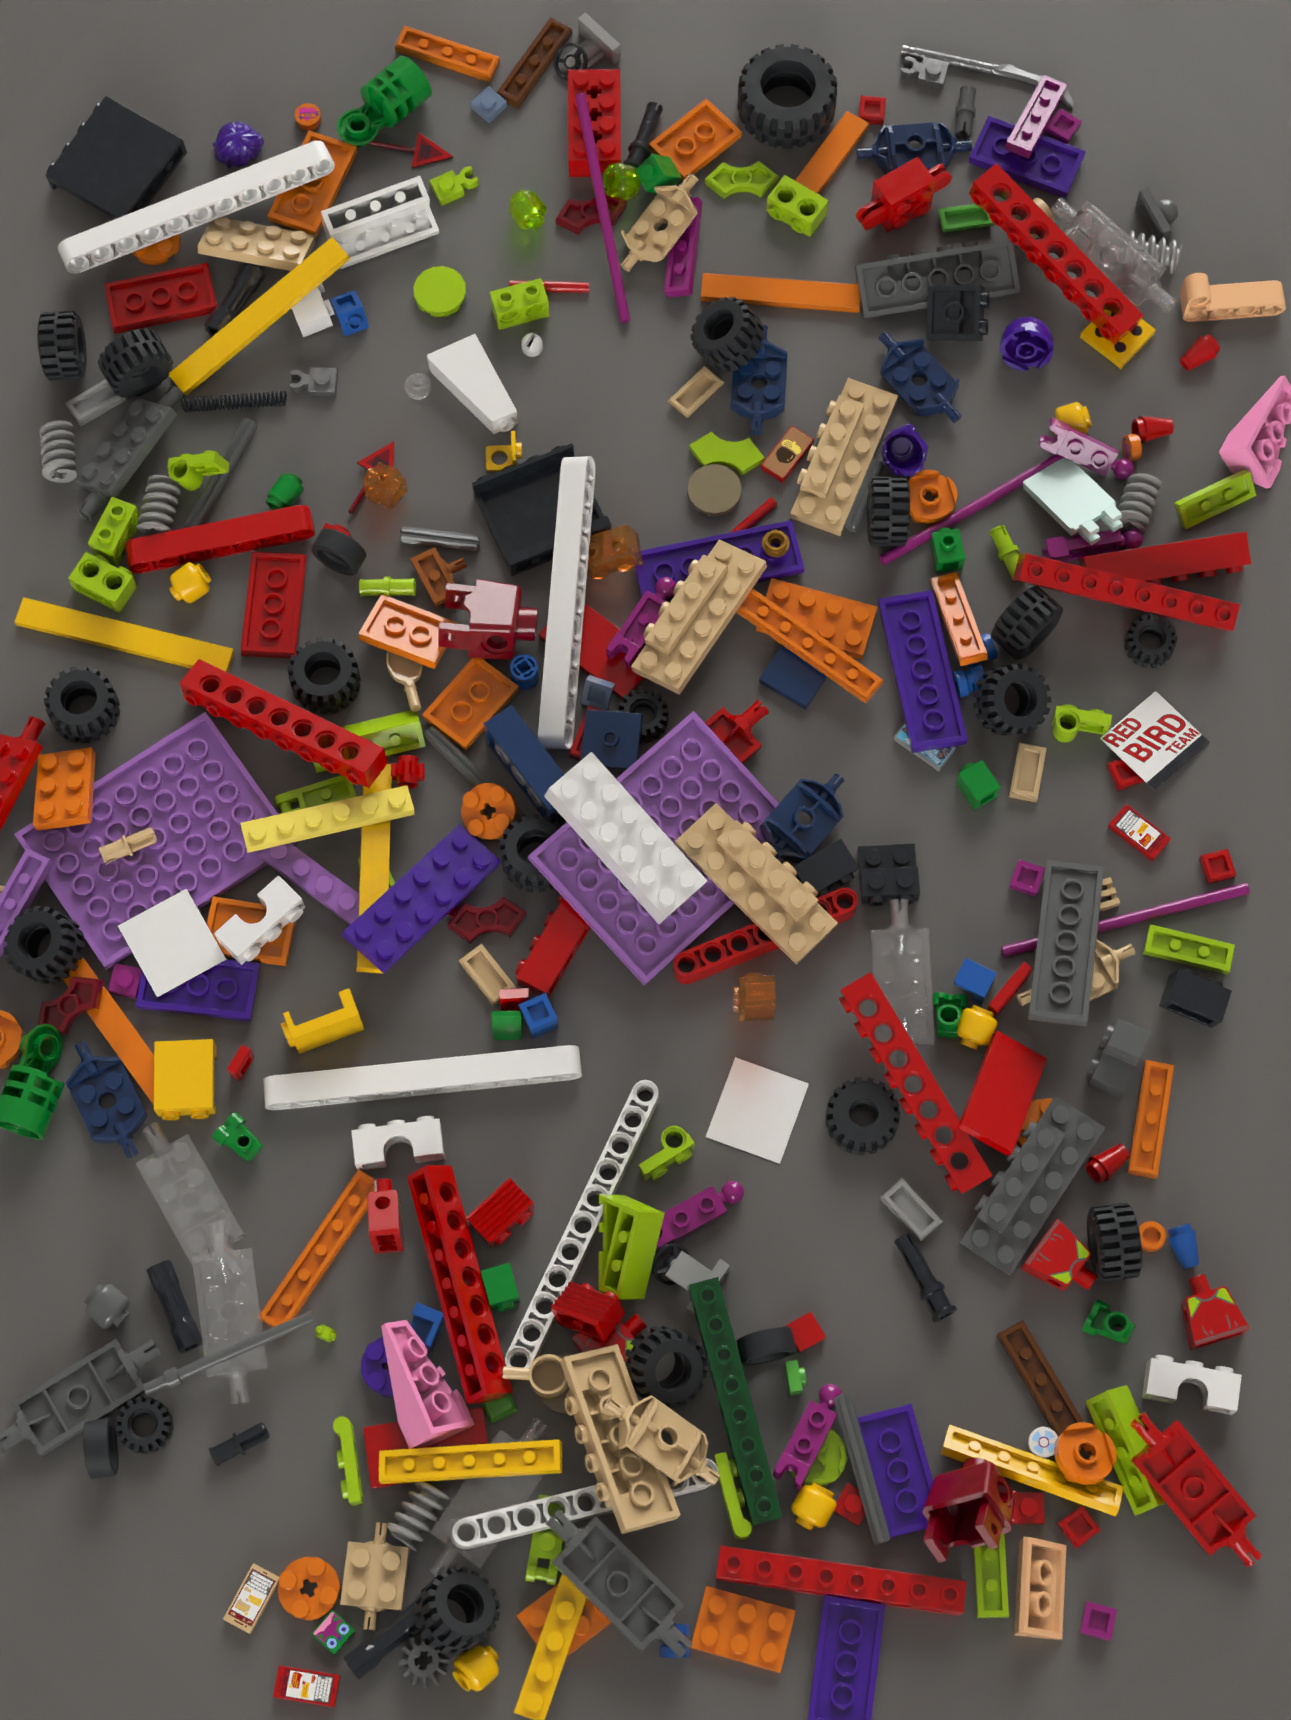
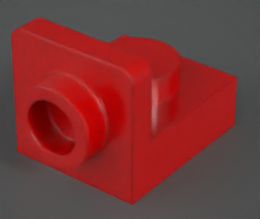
[1012,1490,1045,1525]

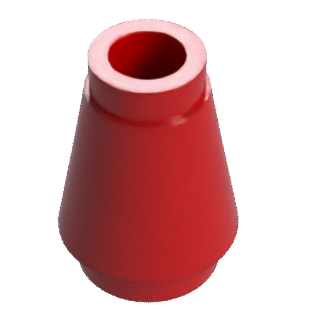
[1179,334,1220,372]
[1131,416,1174,443]
[1085,1143,1130,1183]

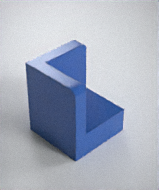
[954,958,997,1006]
[519,993,559,1039]
[411,1302,445,1352]

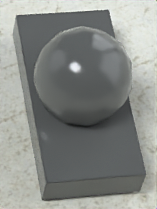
[1136,187,1178,244]

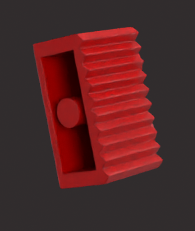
[466,1178,535,1248]
[551,1282,625,1342]

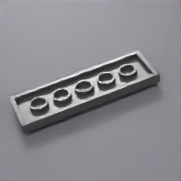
[1028,860,1104,1027]

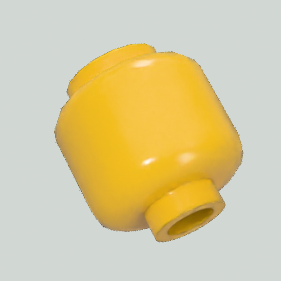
[1054,402,1092,435]
[169,562,212,604]
[957,1005,998,1050]
[791,1482,837,1530]
[453,1644,499,1691]

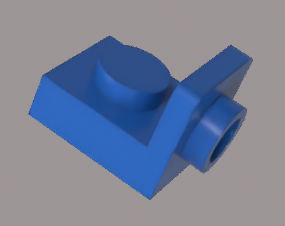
[330,290,369,336]

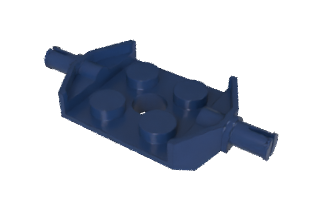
[857,122,972,175]
[731,325,788,436]
[878,331,962,423]
[759,773,844,863]
[65,1041,147,1158]

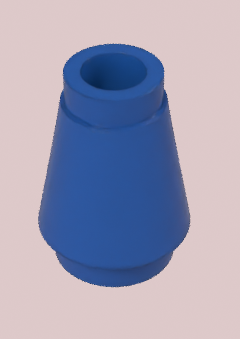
[1167,1223,1200,1269]

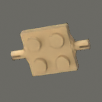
[340,1522,410,1631]

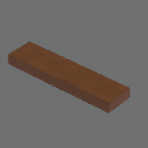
[496,17,572,109]
[996,1320,1084,1437]

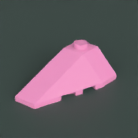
[1219,375,1291,489]
[381,1320,475,1449]

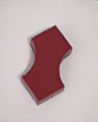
[555,191,627,235]
[447,897,527,944]
[38,976,104,1035]

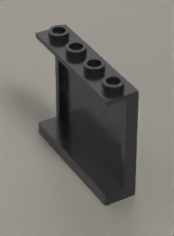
[45,96,187,219]
[472,443,612,576]

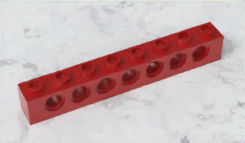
[968,163,1144,345]
[1013,553,1240,631]
[180,659,388,788]
[839,972,992,1194]
[407,1165,513,1404]
[716,1545,967,1616]

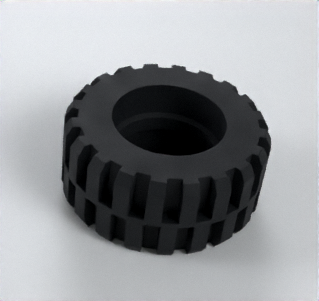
[737,44,837,149]

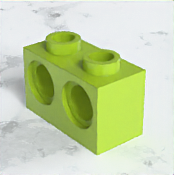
[766,175,829,237]
[490,278,550,330]
[88,497,140,566]
[68,552,137,614]

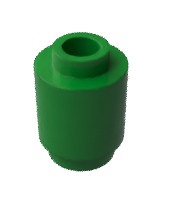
[265,473,304,510]

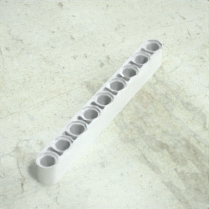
[451,1458,718,1550]

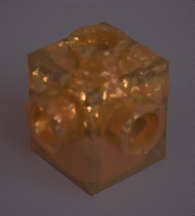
[363,462,408,510]

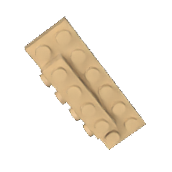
[790,378,898,536]
[631,540,767,695]
[675,803,838,965]
[560,1344,681,1534]

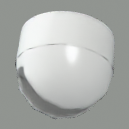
[521,333,543,357]

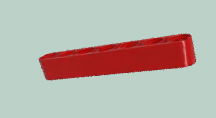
[125,505,315,574]
[673,888,858,984]

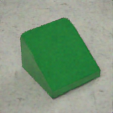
[492,1011,522,1040]

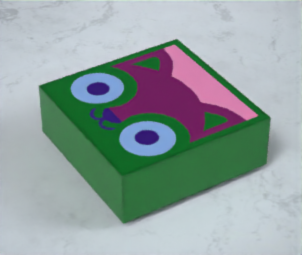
[311,1610,356,1655]

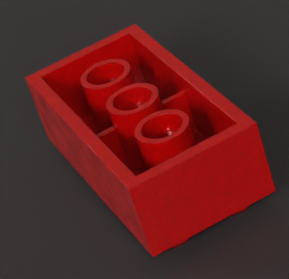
[568,69,621,177]

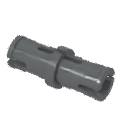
[955,85,976,139]

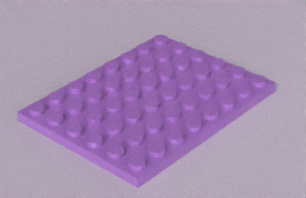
[528,711,783,985]
[14,712,298,970]

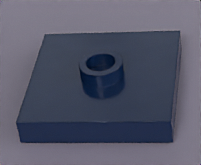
[580,709,643,770]

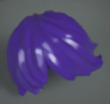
[212,121,264,169]
[882,423,928,477]

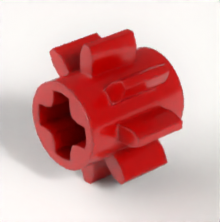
[391,755,425,789]

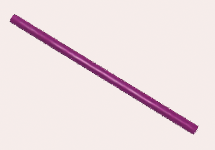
[575,93,630,323]
[879,454,1063,566]
[1001,883,1250,958]

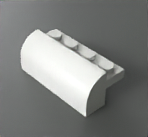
[321,176,439,269]

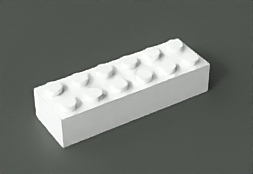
[544,752,707,925]

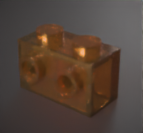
[587,524,643,579]
[732,973,776,1021]

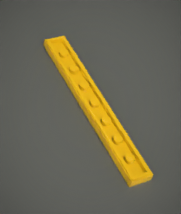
[169,237,350,396]
[14,597,235,673]
[356,764,392,974]

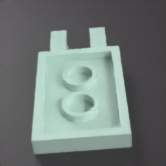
[1023,457,1123,545]

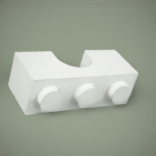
[214,875,305,965]
[351,1116,445,1170]
[1142,1355,1242,1415]

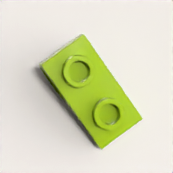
[167,450,229,491]
[1051,704,1112,743]
[639,1126,695,1181]

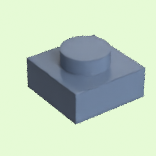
[470,86,507,123]
[580,675,615,711]

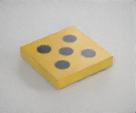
[1080,310,1156,369]

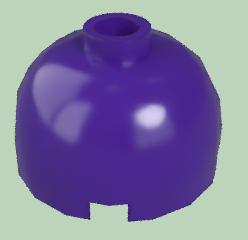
[1000,317,1054,371]

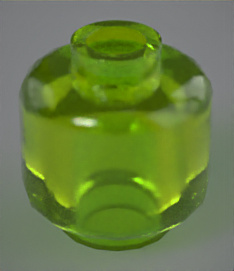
[602,163,641,199]
[508,189,547,230]

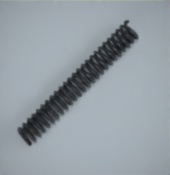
[181,390,287,413]

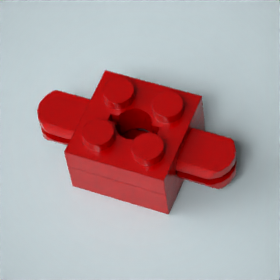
[856,157,952,233]

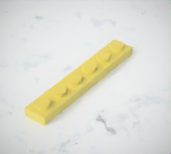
[240,785,414,853]

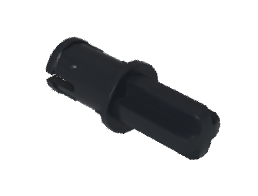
[209,1423,270,1466]

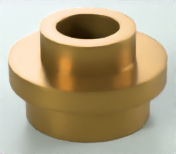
[762,530,790,557]

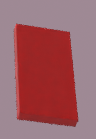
[104,262,218,334]
[240,551,307,659]
[538,604,645,700]
[957,1031,1047,1156]
[363,1407,488,1489]

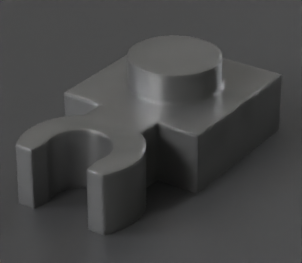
[901,56,949,90]
[290,367,338,397]

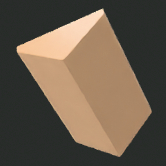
[1014,1537,1067,1640]

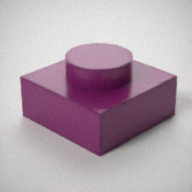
[1045,108,1082,144]
[1009,859,1046,897]
[108,964,142,999]
[1079,1601,1117,1641]

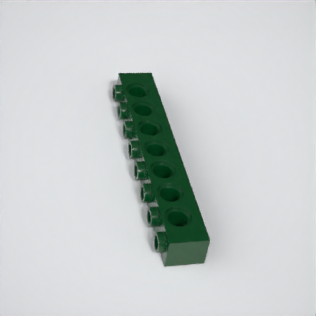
[687,1277,783,1525]

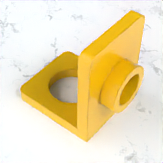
[486,431,522,472]

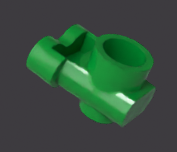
[932,992,967,1039]
[212,1112,263,1162]
[1082,1299,1136,1345]

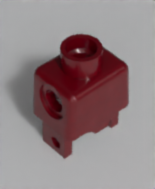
[438,579,538,660]
[923,1457,1016,1563]

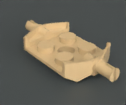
[620,173,698,272]
[1017,939,1136,1006]
[604,1395,720,1487]

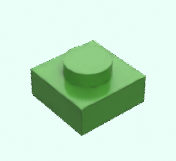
[784,1360,807,1396]

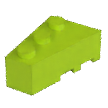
[599,1194,665,1299]

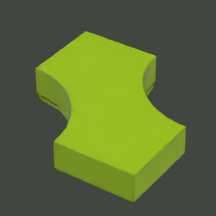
[705,161,779,199]
[689,431,765,476]

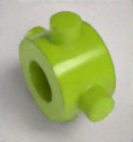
[315,1324,336,1343]

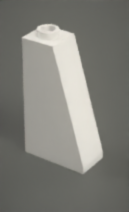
[427,334,518,434]

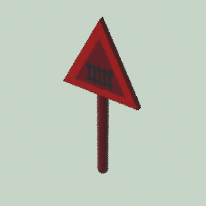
[367,132,453,169]
[348,441,394,514]

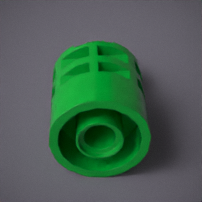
[337,56,432,148]
[0,1024,65,1140]

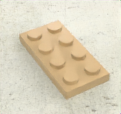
[198,216,315,271]

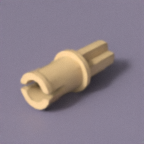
[99,828,157,864]

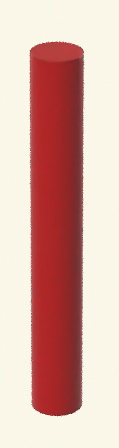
[509,280,589,293]
[731,497,777,532]

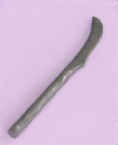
[901,45,1073,109]

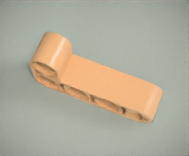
[1179,273,1286,322]

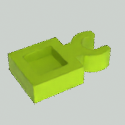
[429,166,479,206]

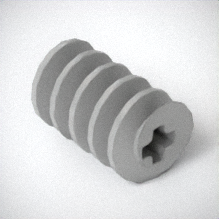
[1123,230,1182,274]
[39,420,77,483]
[1117,473,1162,534]
[136,475,181,535]
[387,1482,450,1552]

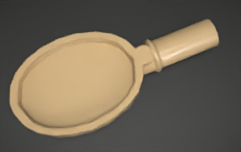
[386,652,422,712]

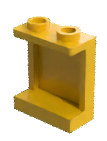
[281,988,364,1054]
[154,1039,217,1120]

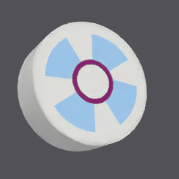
[1027,1427,1058,1459]

